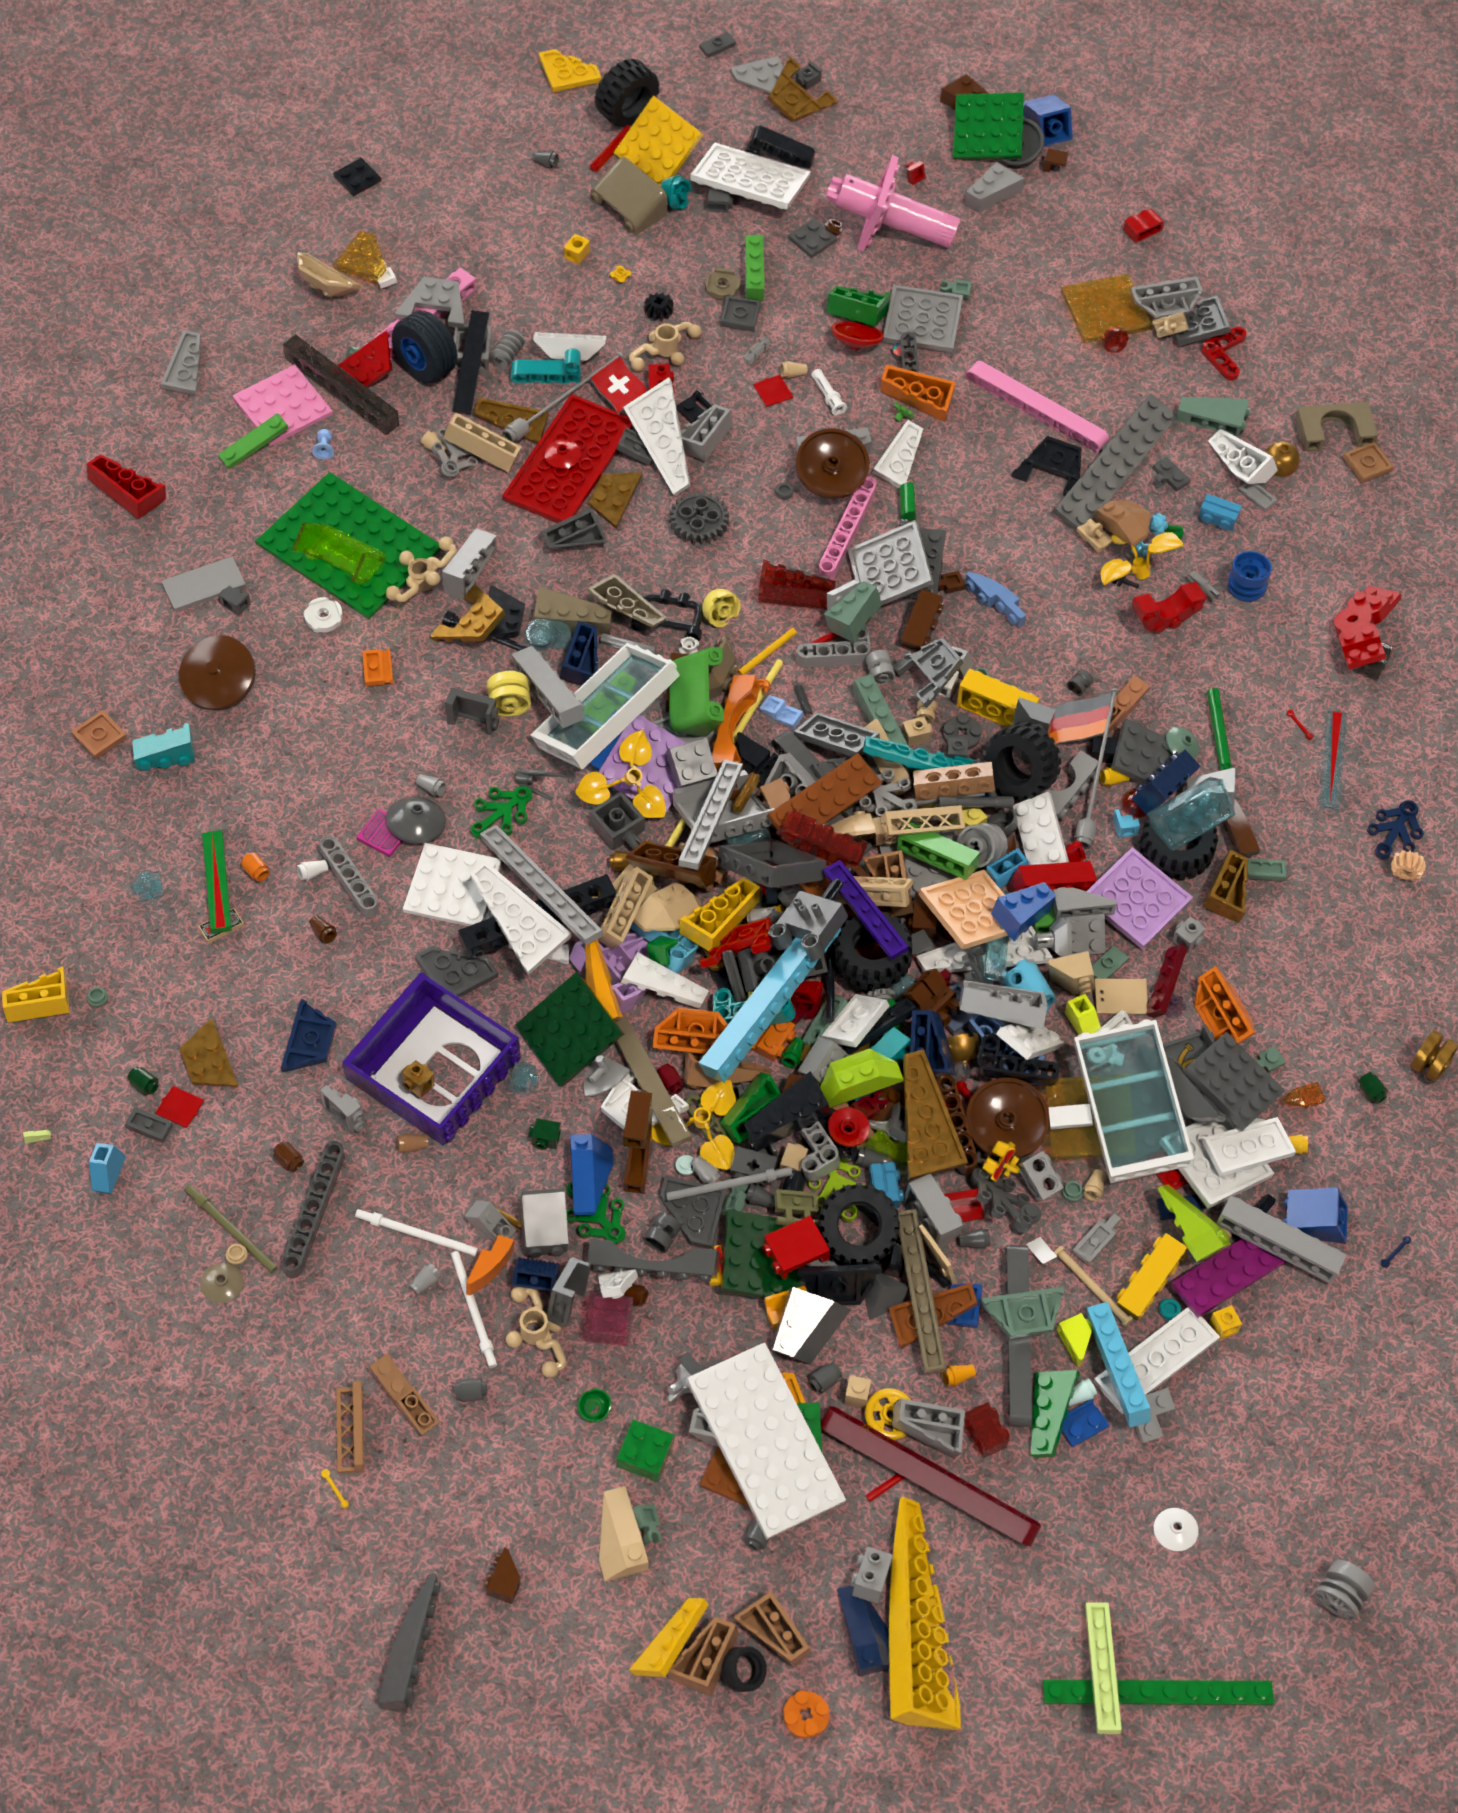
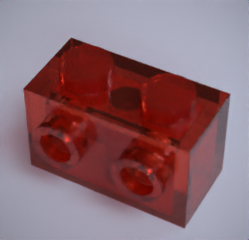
[964,1402,1010,1458]

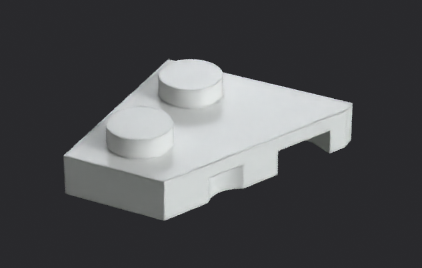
[598,1269,638,1299]

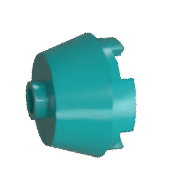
[661,175,692,210]

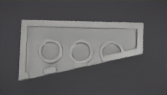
[161,330,201,395]

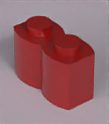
[1123,208,1165,243]

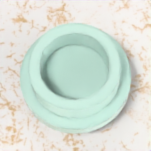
[676,1155,695,1176]

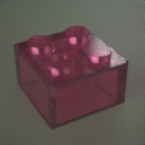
[585,1293,634,1347]

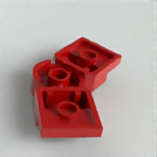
[1334,585,1402,670]

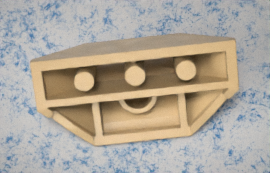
[297,252,362,298]
[633,881,702,932]

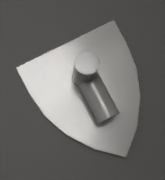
[583,1054,631,1097]

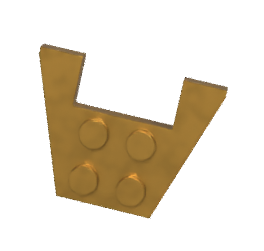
[768,56,838,122]
[430,585,506,642]

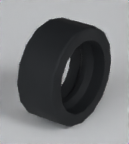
[722,1646,767,1692]

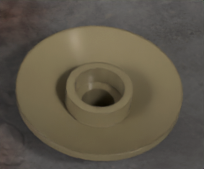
[200,1263,244,1303]

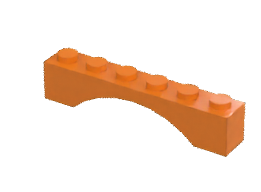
[712,675,760,773]

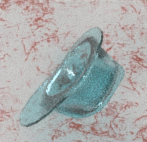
[526,619,572,649]

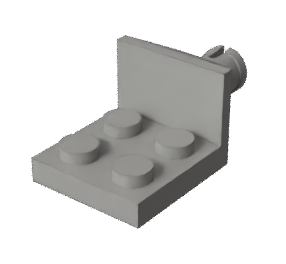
[1034,912,1105,957]

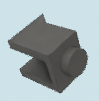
[708,187,733,213]

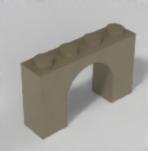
[1295,402,1378,451]

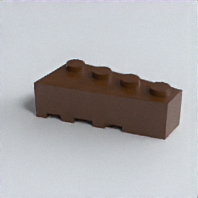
[940,74,989,111]

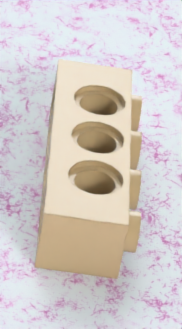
[598,867,653,949]

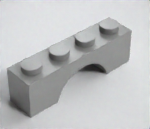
[1047,750,1098,820]

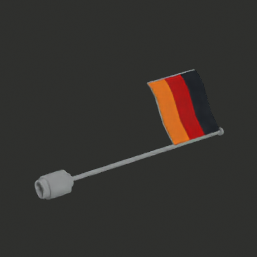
[1049,688,1118,849]

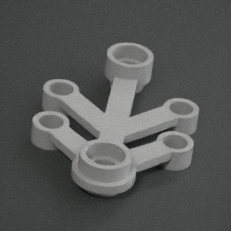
[432,418,478,477]
[860,769,917,818]

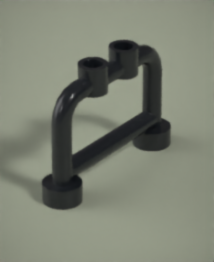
[630,589,703,641]

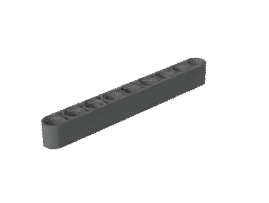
[1005,1245,1032,1427]

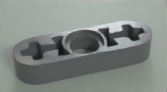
[899,332,919,373]

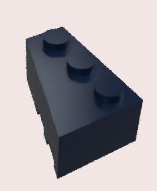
[559,621,598,686]
[910,1010,957,1076]

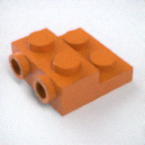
[750,1022,797,1062]

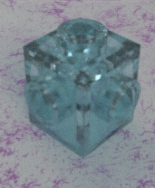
[132,870,164,901]

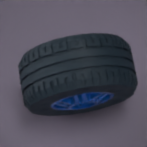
[392,311,458,383]

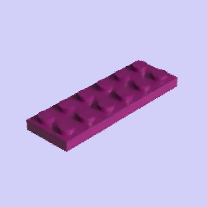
[1171,1238,1287,1319]

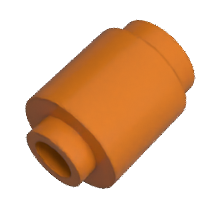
[241,853,270,882]

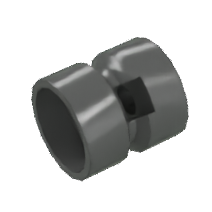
[643,1212,681,1253]

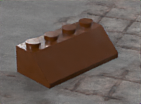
[626,841,717,888]

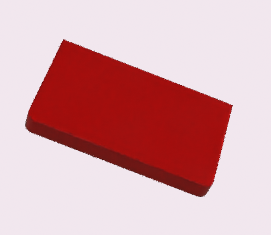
[791,981,823,1004]
[944,1189,984,1222]

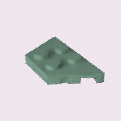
[981,1287,1064,1339]

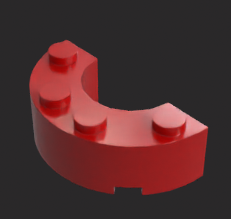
[1132,581,1207,633]

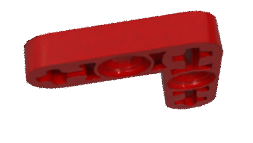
[1201,326,1247,381]

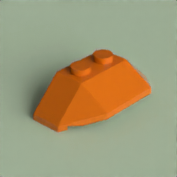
[1195,966,1255,1044]
[653,1007,728,1054]

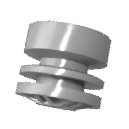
[1314,1560,1375,1621]

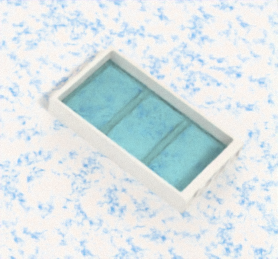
[531,643,680,770]
[1074,1019,1194,1183]

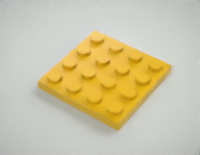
[614,96,704,186]

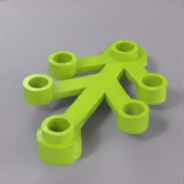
[808,1156,865,1222]

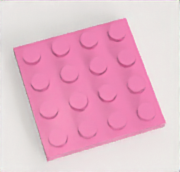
[232,365,333,446]

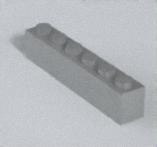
[512,646,584,728]
[1216,1195,1347,1284]

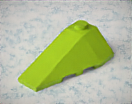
[1158,1185,1231,1262]

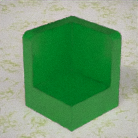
[647,936,678,966]

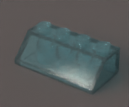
[1148,777,1236,851]

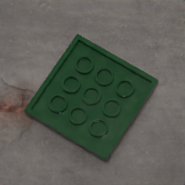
[515,972,624,1087]
[721,1209,808,1299]

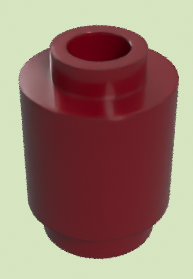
[656,1063,685,1095]

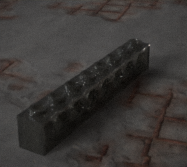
[283,334,399,435]

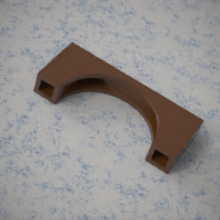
[623,1090,652,1194]

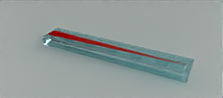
[1319,710,1347,811]

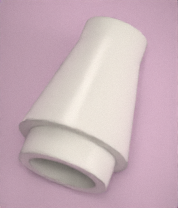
[297,860,328,881]

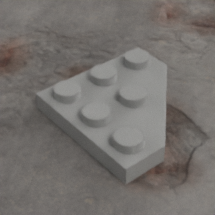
[730,56,783,94]

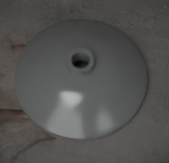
[1000,118,1044,166]
[386,797,446,843]

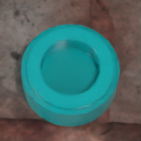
[1159,1299,1181,1321]

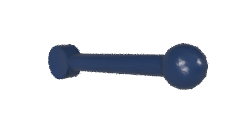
[1381,1236,1411,1268]

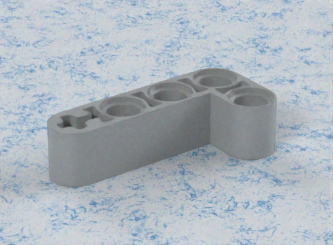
[796,628,871,668]
[799,1121,840,1181]

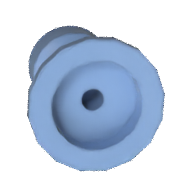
[312,429,334,459]

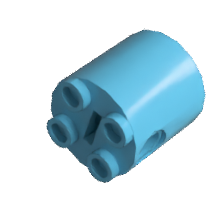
[1000,959,1056,1014]

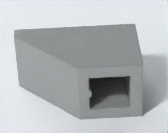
[464,1200,516,1241]

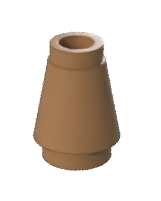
[397,1133,428,1154]

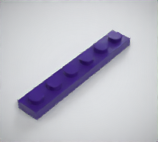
[823,860,908,960]

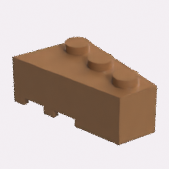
[667,1617,739,1696]

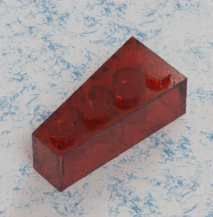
[758,559,836,610]
[777,809,868,869]

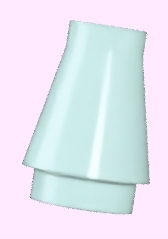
[1068,1379,1097,1407]

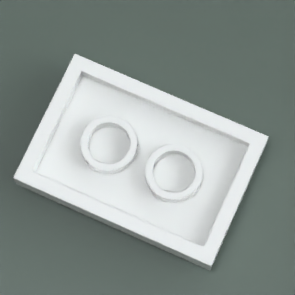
[822,994,889,1048]

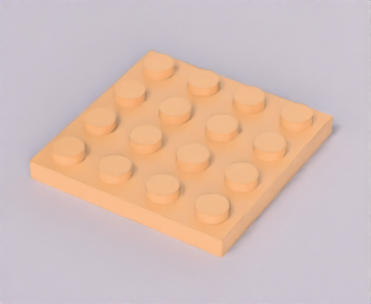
[918,870,1009,950]

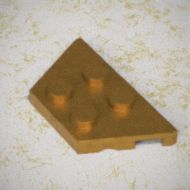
[588,472,642,528]
[179,1019,239,1088]

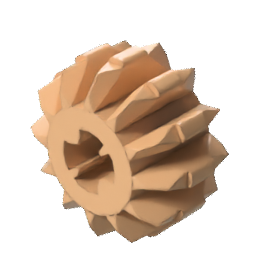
[1391,850,1426,882]

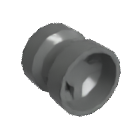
[1067,669,1094,696]

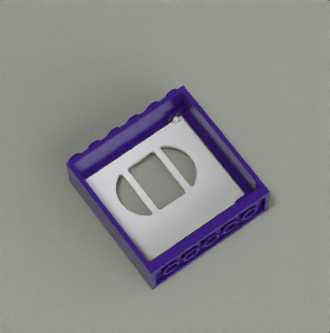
[342,972,521,1146]

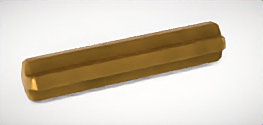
[732,773,760,813]

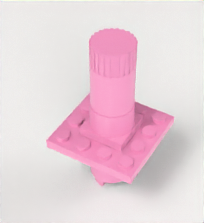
[826,155,960,251]

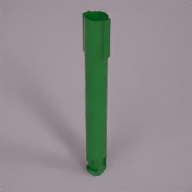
[1207,688,1232,771]

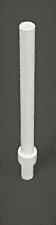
[355,1209,478,1256]
[451,1251,497,1368]

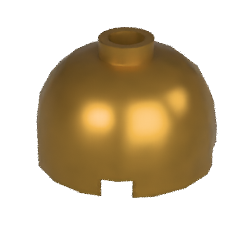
[1265,441,1300,477]
[947,1033,980,1067]

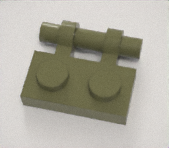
[774,1189,819,1228]

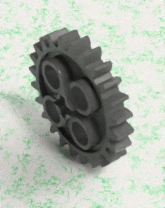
[669,491,729,544]

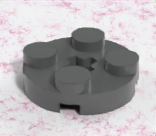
[943,713,982,750]

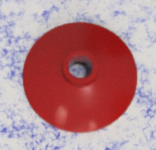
[544,439,581,470]
[828,1107,870,1147]

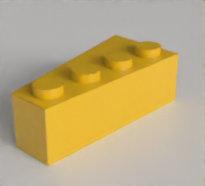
[679,877,760,951]
[1116,1233,1187,1320]

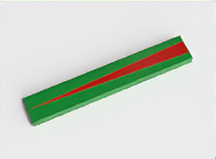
[202,830,232,934]

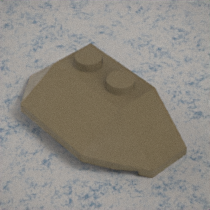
[709,635,738,699]

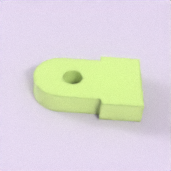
[23,1130,51,1143]

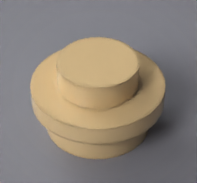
[226,1244,248,1265]

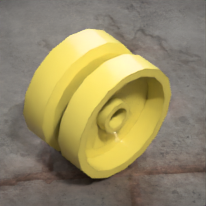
[487,671,531,717]

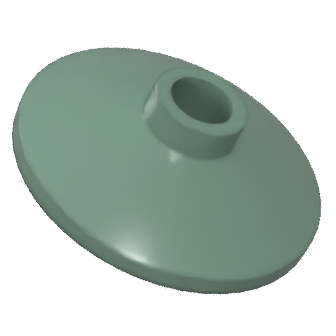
[1166,726,1199,759]

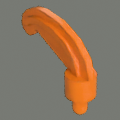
[757,679,770,693]

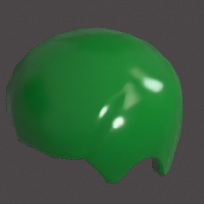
[578,1388,611,1423]

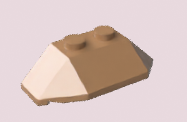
[1093,500,1151,546]

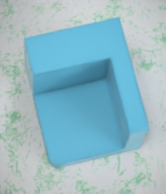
[1113,809,1140,838]

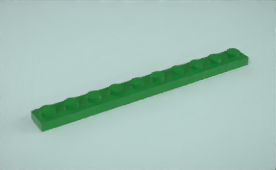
[1043,1680,1274,1706]

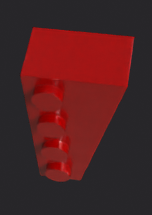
[86,454,166,519]

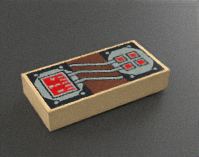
[198,908,244,944]

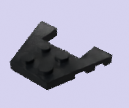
[1011,436,1082,496]

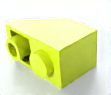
[1065,994,1101,1035]

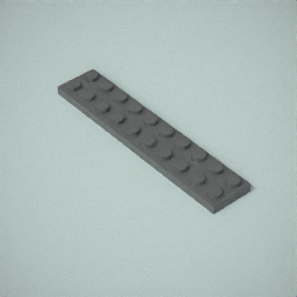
[1052,393,1177,530]

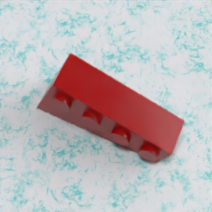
[1006,861,1098,893]

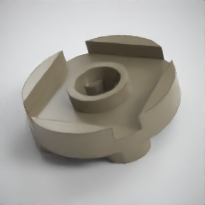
[705,268,740,300]

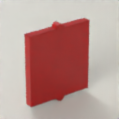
[753,375,793,407]
[155,1086,204,1128]

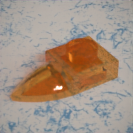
[1283,1082,1326,1108]

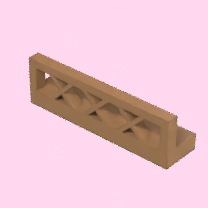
[336,1381,365,1474]

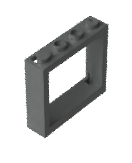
[717,839,826,888]

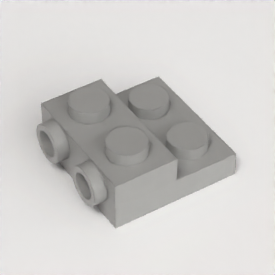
[320,1085,366,1135]

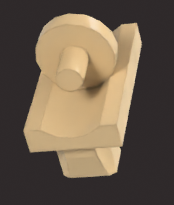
[1152,312,1189,338]
[1076,518,1113,553]

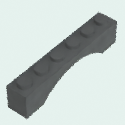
[587,1239,720,1282]

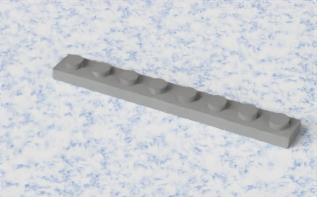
[678,760,743,870]

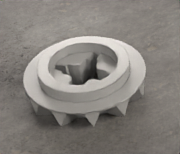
[863,988,896,1000]

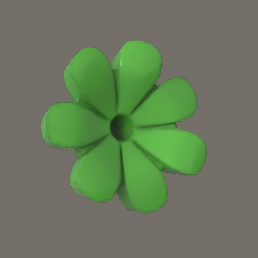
[894,401,914,422]

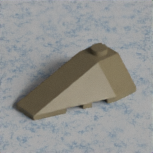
[587,574,667,628]

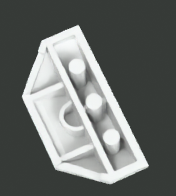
[534,332,607,363]

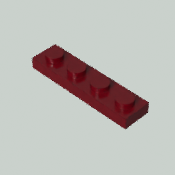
[1146,944,1188,1018]

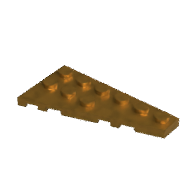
[903,1050,968,1181]

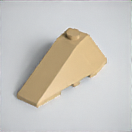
[797,811,876,849]
[599,1486,649,1582]

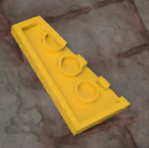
[629,1598,709,1677]

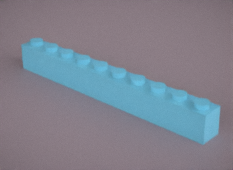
[699,928,841,1083]

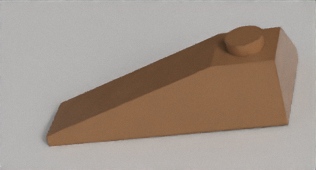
[684,1052,772,1089]

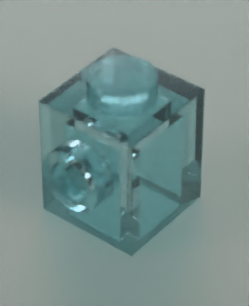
[509,1062,539,1097]

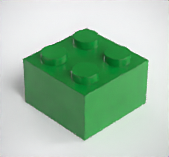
[617,1419,674,1482]

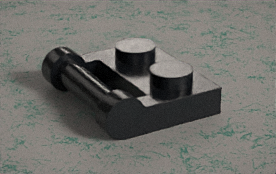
[676,389,713,424]

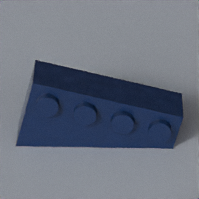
[1131,749,1201,816]

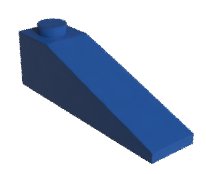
[570,1134,613,1215]

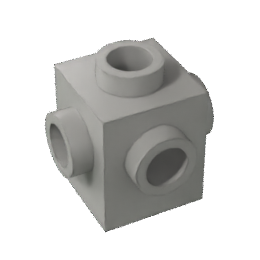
[1172,917,1206,953]

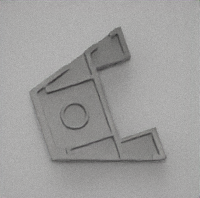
[395,277,464,329]

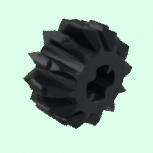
[644,292,674,322]

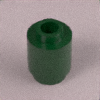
[127,1067,159,1095]
[1358,1072,1388,1103]

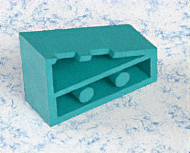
[132,723,195,771]

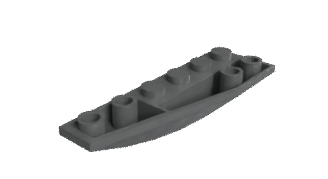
[378,1573,441,1714]

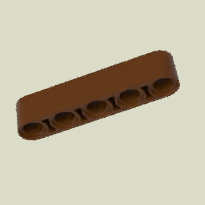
[937,1074,977,1175]

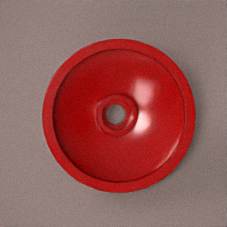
[831,321,884,350]

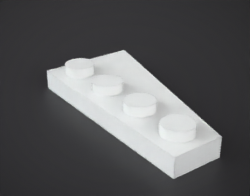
[872,420,923,488]

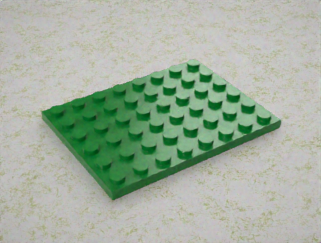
[255,472,442,619]

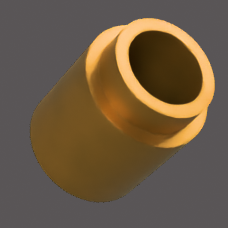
[610,851,630,871]

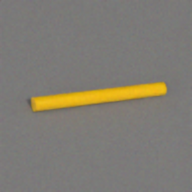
[737,628,797,675]

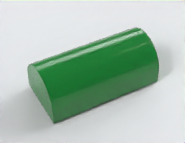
[900,482,916,522]

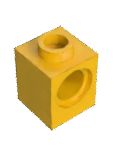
[564,234,590,265]
[1209,1305,1242,1340]

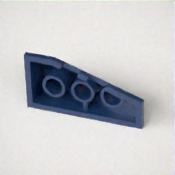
[837,1586,890,1676]

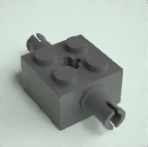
[589,792,645,850]

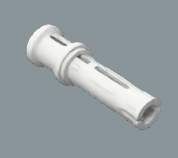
[811,369,847,416]

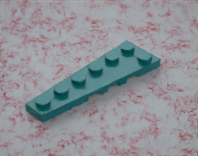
[863,736,974,770]

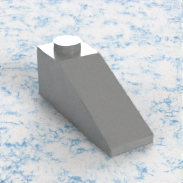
[1052,887,1117,920]

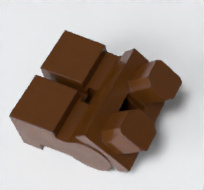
[901,968,962,1028]

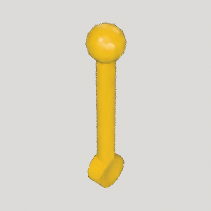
[321,1469,349,1509]

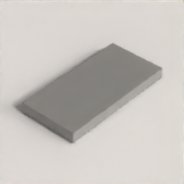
[161,556,246,612]

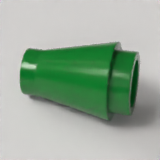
[781,1037,804,1068]

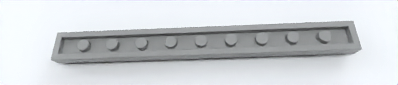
[480,825,603,945]

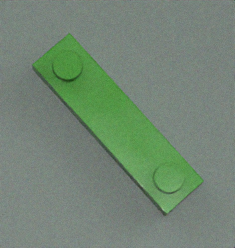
[218,413,289,469]

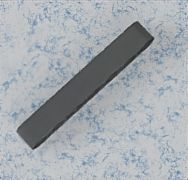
[282,1141,345,1278]

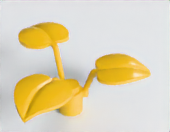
[1101,532,1184,586]
[575,730,666,818]
[652,1080,736,1170]

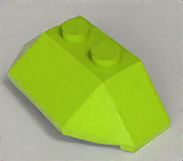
[820,1048,904,1108]

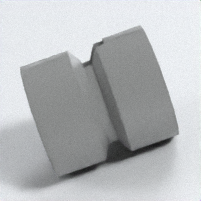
[865,650,896,685]

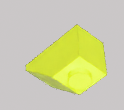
[1057,1313,1092,1367]

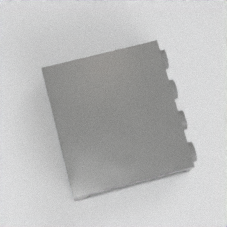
[673,770,775,843]

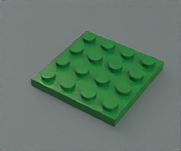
[953,92,1025,160]

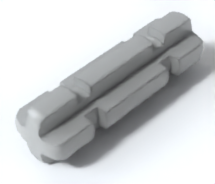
[743,337,770,365]

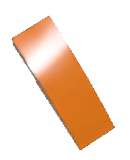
[466,1234,514,1295]

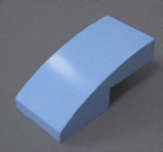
[759,695,804,729]

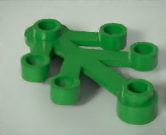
[471,786,532,839]
[566,1182,626,1244]

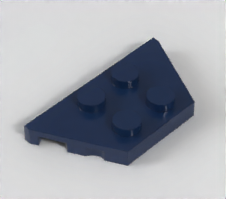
[281,999,337,1072]

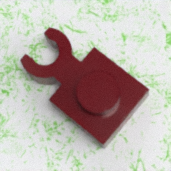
[851,1091,889,1120]

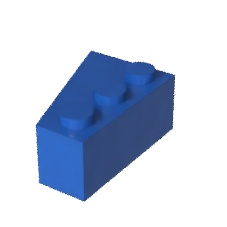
[991,882,1056,941]

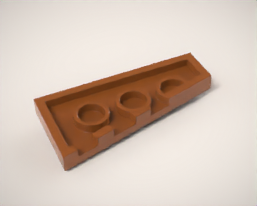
[889,1283,978,1349]

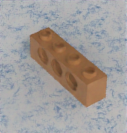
[913,762,995,801]

